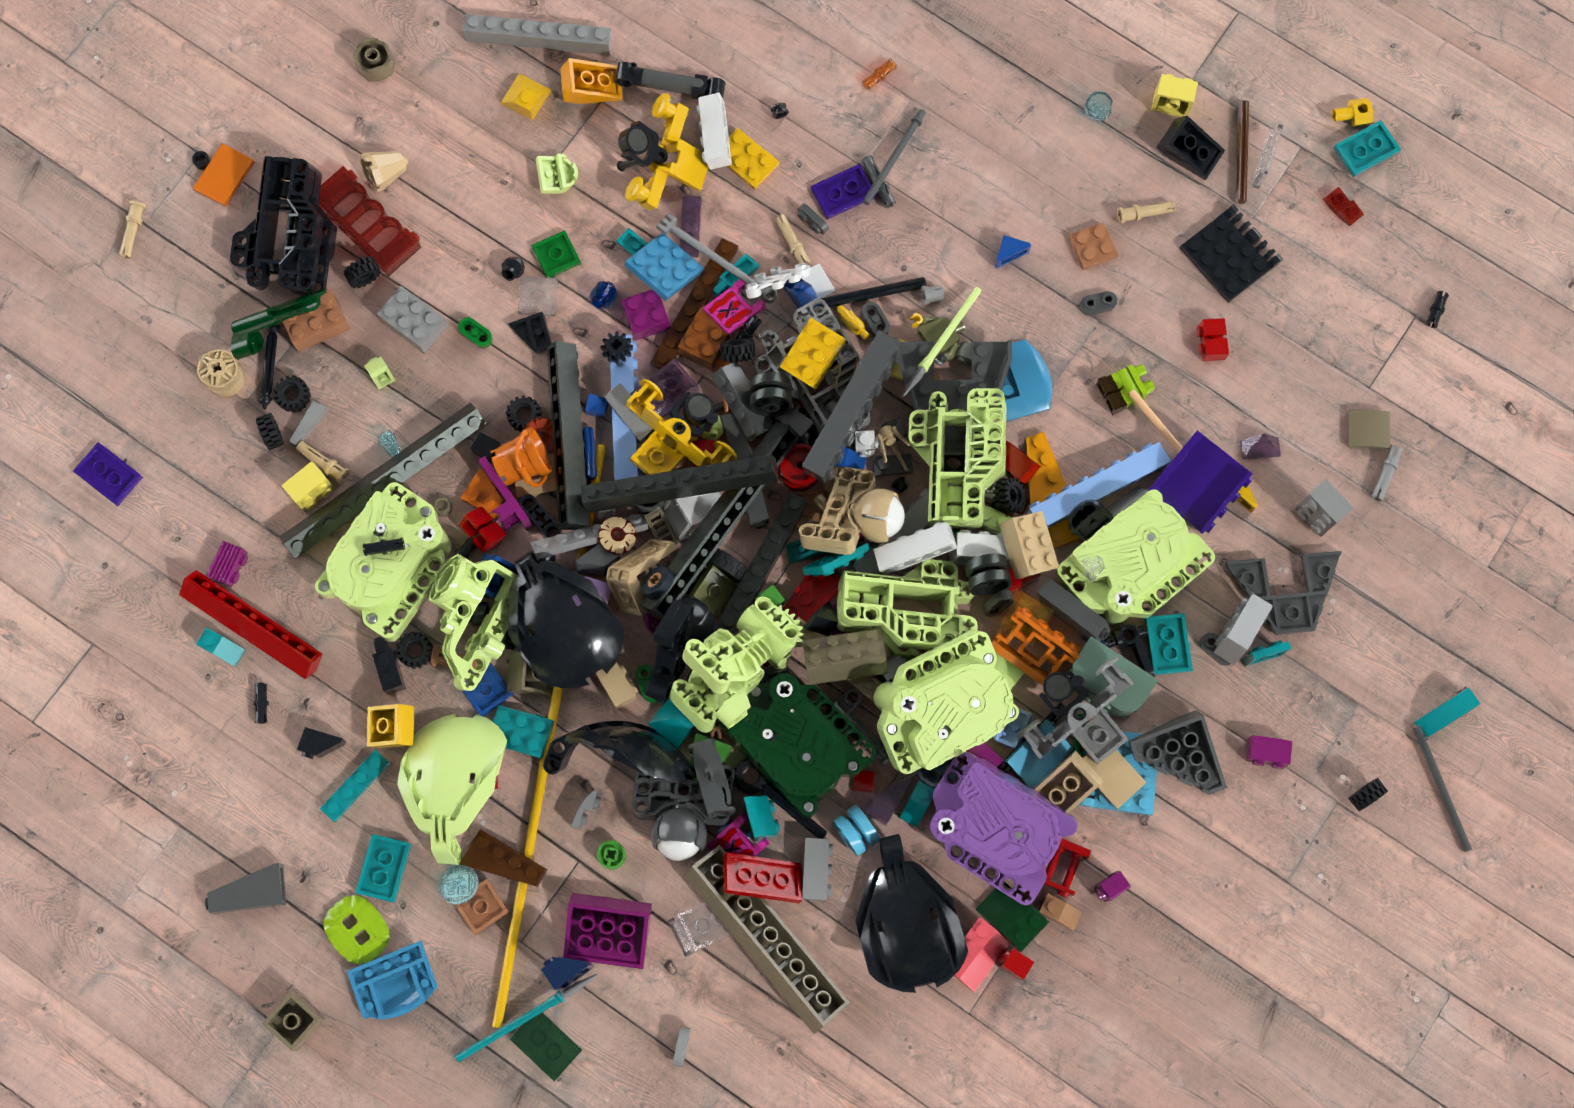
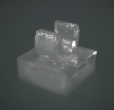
[1081,555,1105,582]

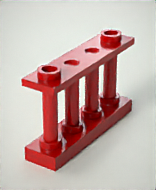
[1044,838,1091,898]

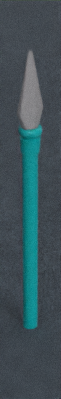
[455,974,598,1062]

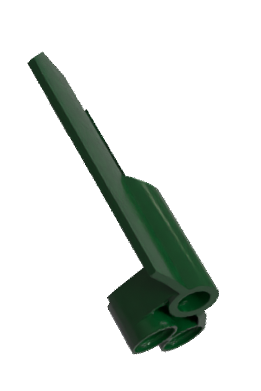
[231,289,326,360]

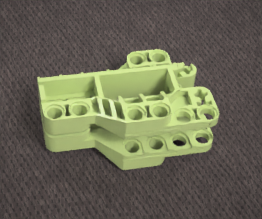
[908,388,1007,529]
[836,559,978,661]

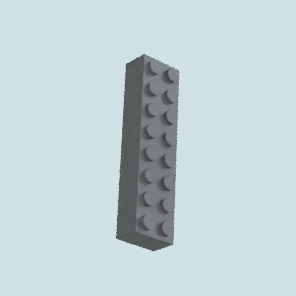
[802,330,902,484]

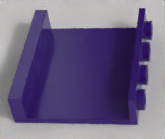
[1148,430,1253,534]

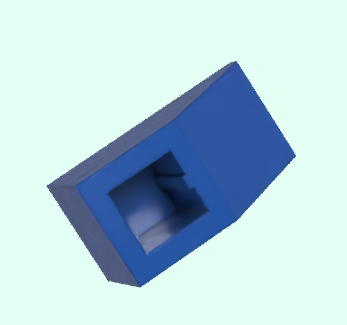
[783,278,820,312]

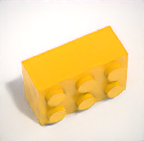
[780,317,847,390]

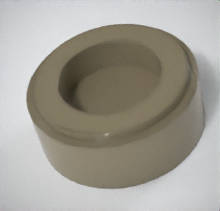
[432,497,453,517]

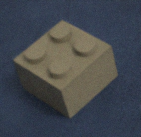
[262,992,325,1051]

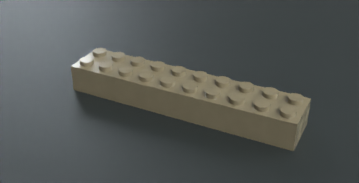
[684,845,850,1034]

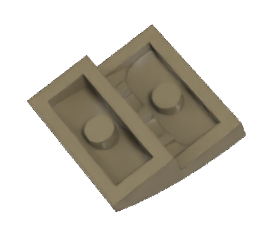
[1349,410,1390,450]

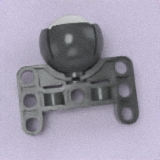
[632,765,735,861]

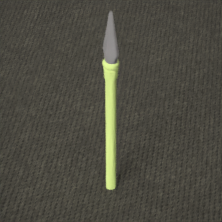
[902,287,981,397]

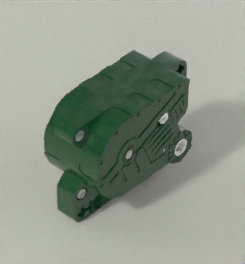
[717,673,876,818]

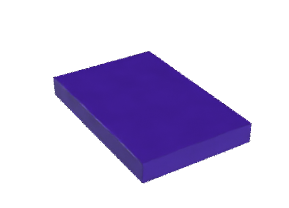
[810,164,877,220]
[73,442,143,506]

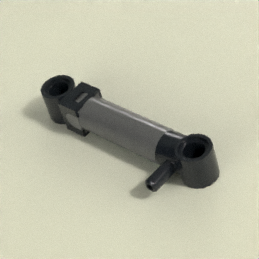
[614,62,726,100]

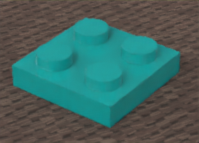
[1243,640,1292,667]

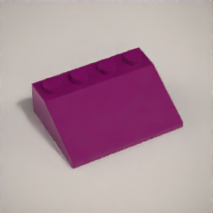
[563,893,652,969]

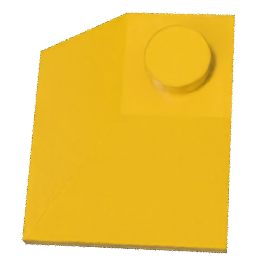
[501,73,551,120]

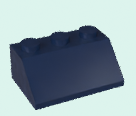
[541,957,594,991]

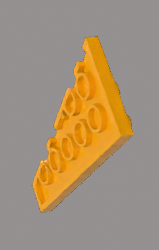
[1025,432,1080,549]

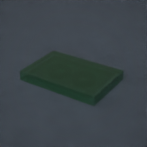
[510,1012,582,1082]

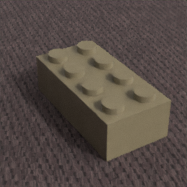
[803,628,888,685]

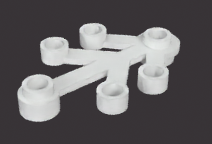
[745,263,811,298]

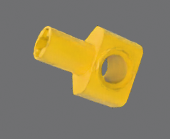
[1332,98,1373,126]

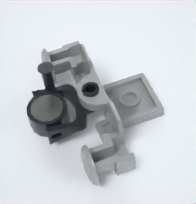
[1018,657,1134,765]

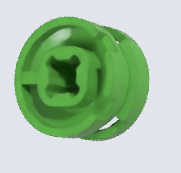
[597,840,626,870]

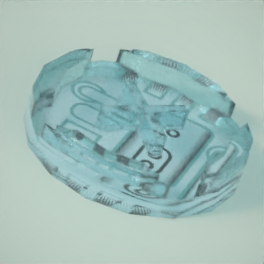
[438,865,479,905]

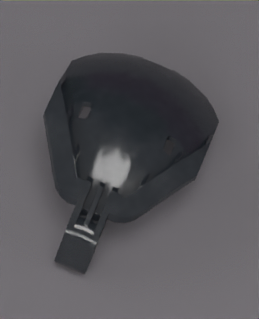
[508,550,624,688]
[543,721,694,781]
[855,834,968,993]

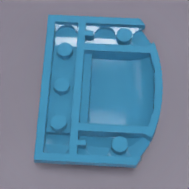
[1000,339,1052,422]
[347,940,438,1020]

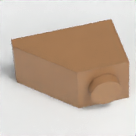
[1038,894,1082,931]

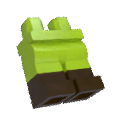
[1096,364,1155,415]

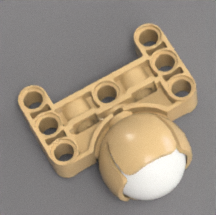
[799,466,905,555]

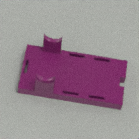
[478,456,533,531]

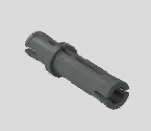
[861,155,896,208]

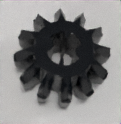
[600,331,633,365]

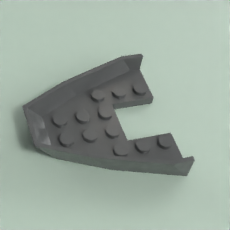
[898,340,1012,455]

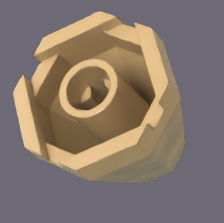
[360,151,408,193]

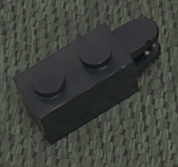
[372,636,406,695]

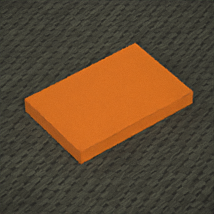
[193,143,255,207]

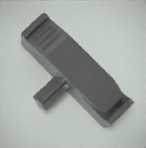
[688,738,736,819]

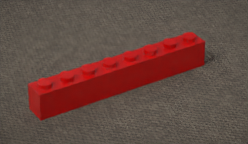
[179,570,323,680]

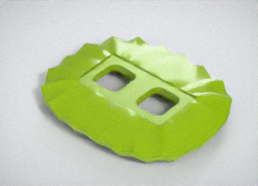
[323,895,389,965]

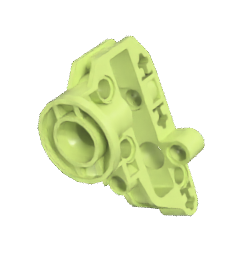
[429,554,519,691]

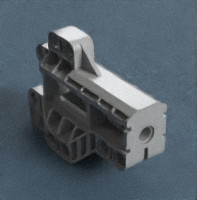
[754,299,871,436]

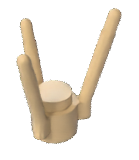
[876,425,910,471]

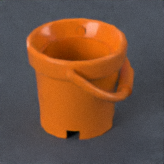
[490,427,552,487]

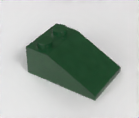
[975,882,1049,952]

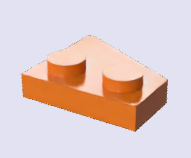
[460,468,504,519]

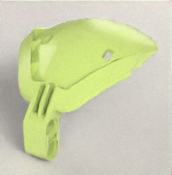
[398,713,507,865]

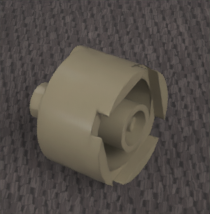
[354,38,394,82]

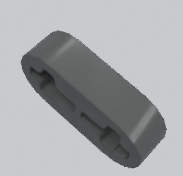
[983,590,1014,617]

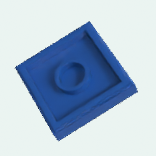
[463,662,514,717]

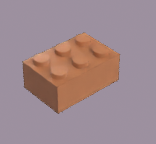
[283,289,350,352]

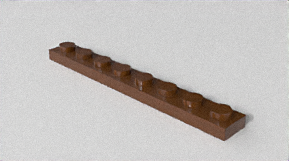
[650,238,739,373]

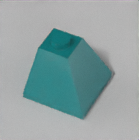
[648,697,696,748]

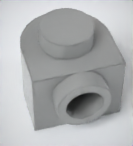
[955,341,972,366]

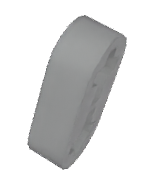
[673,1026,691,1067]

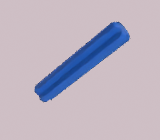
[582,427,597,480]

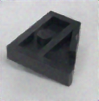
[508,312,552,354]

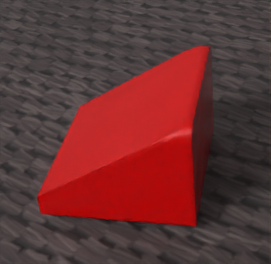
[852,771,875,793]

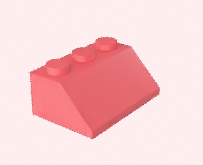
[954,917,1010,992]

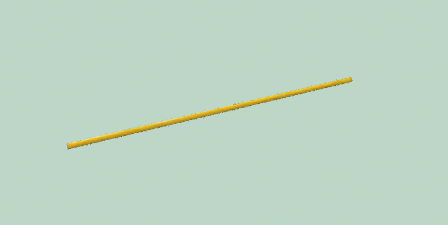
[492,444,606,1028]

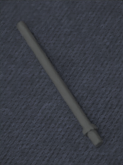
[862,109,926,205]
[1413,726,1472,852]

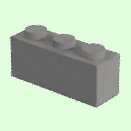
[802,838,833,901]

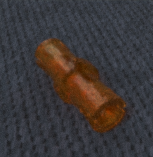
[862,58,897,90]

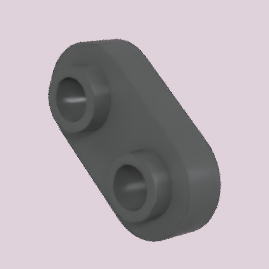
[797,203,829,235]
[1080,291,1117,316]
[862,302,890,336]
[1200,633,1231,666]

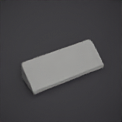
[604,383,655,441]
[1106,486,1148,517]

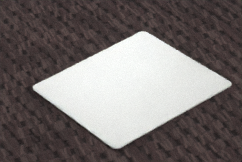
[802,264,835,298]

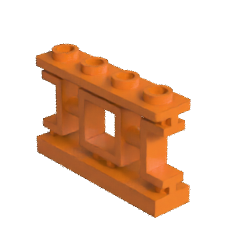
[991,606,1081,686]

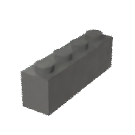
[712,361,774,442]

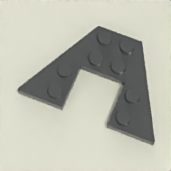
[1225,551,1342,635]

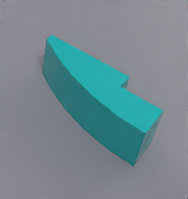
[1414,687,1481,738]

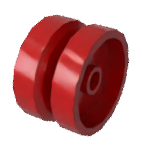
[779,443,818,491]

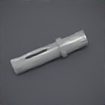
[1371,445,1403,502]

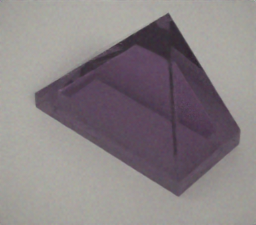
[1240,434,1281,460]

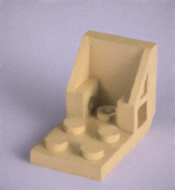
[606,539,677,616]

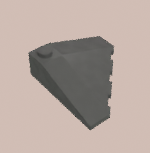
[1128,710,1227,794]

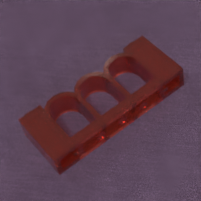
[319,166,422,277]

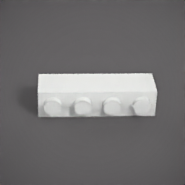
[697,93,732,170]
[873,522,958,575]

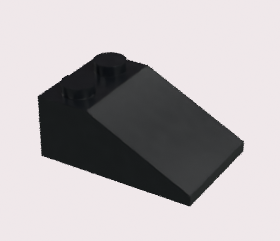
[1156,115,1225,180]

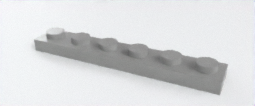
[530,513,648,560]

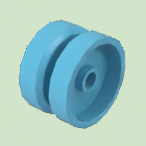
[832,804,879,857]

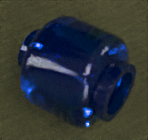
[590,281,618,309]

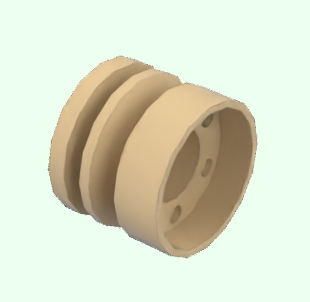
[197,349,246,397]

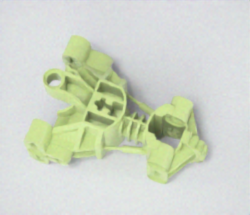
[669,597,804,733]

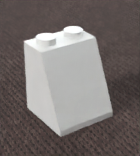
[662,492,721,542]

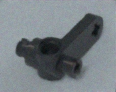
[1104,624,1155,677]

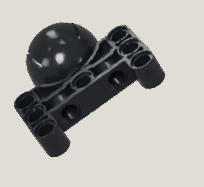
[645,596,714,703]

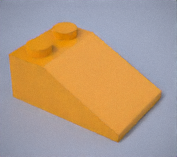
[560,58,623,104]

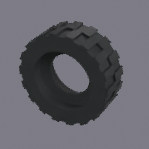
[706,548,747,584]

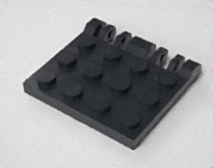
[1180,204,1283,303]

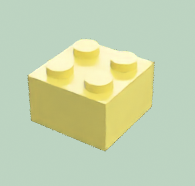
[1151,74,1198,117]
[281,461,334,512]

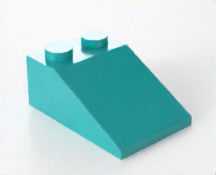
[744,796,781,842]

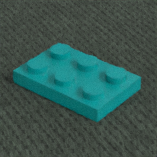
[1333,120,1401,177]
[802,543,870,577]
[1145,613,1193,676]
[493,705,554,759]
[355,834,412,903]

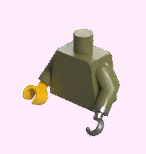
[909,313,965,365]

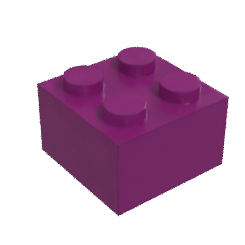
[621,290,670,341]

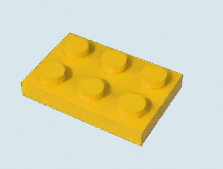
[726,128,779,190]

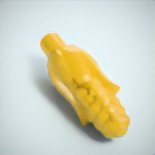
[837,305,871,340]

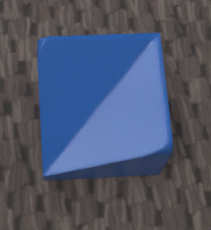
[585,393,608,418]

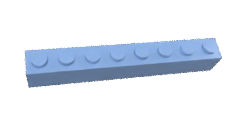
[610,334,642,480]
[1026,442,1171,528]

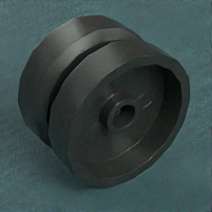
[749,372,792,417]
[964,554,1012,596]

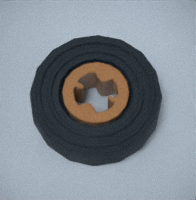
[641,566,674,599]

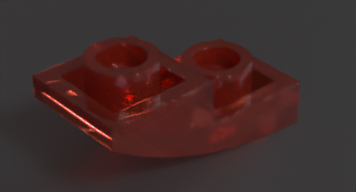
[1323,187,1364,226]

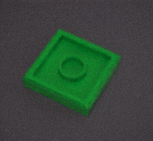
[531,230,581,279]

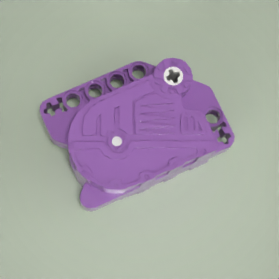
[930,751,1078,905]

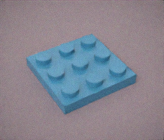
[624,233,704,301]

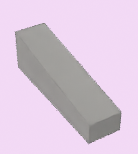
[289,401,329,447]

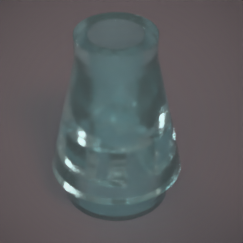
[377,430,401,458]

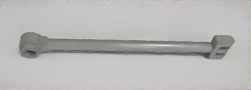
[656,213,778,304]

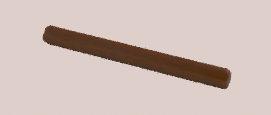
[1236,100,1249,204]

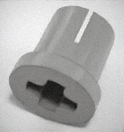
[921,286,943,305]

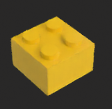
[367,704,414,748]

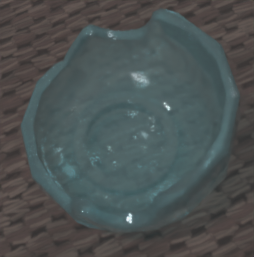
[1084,91,1113,122]

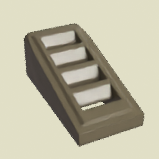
[644,507,680,545]

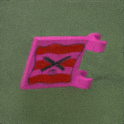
[703,279,766,335]
[707,813,769,856]

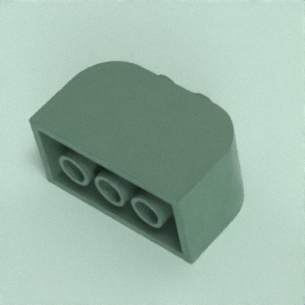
[1068,636,1158,717]

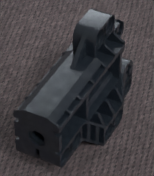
[230,156,337,296]

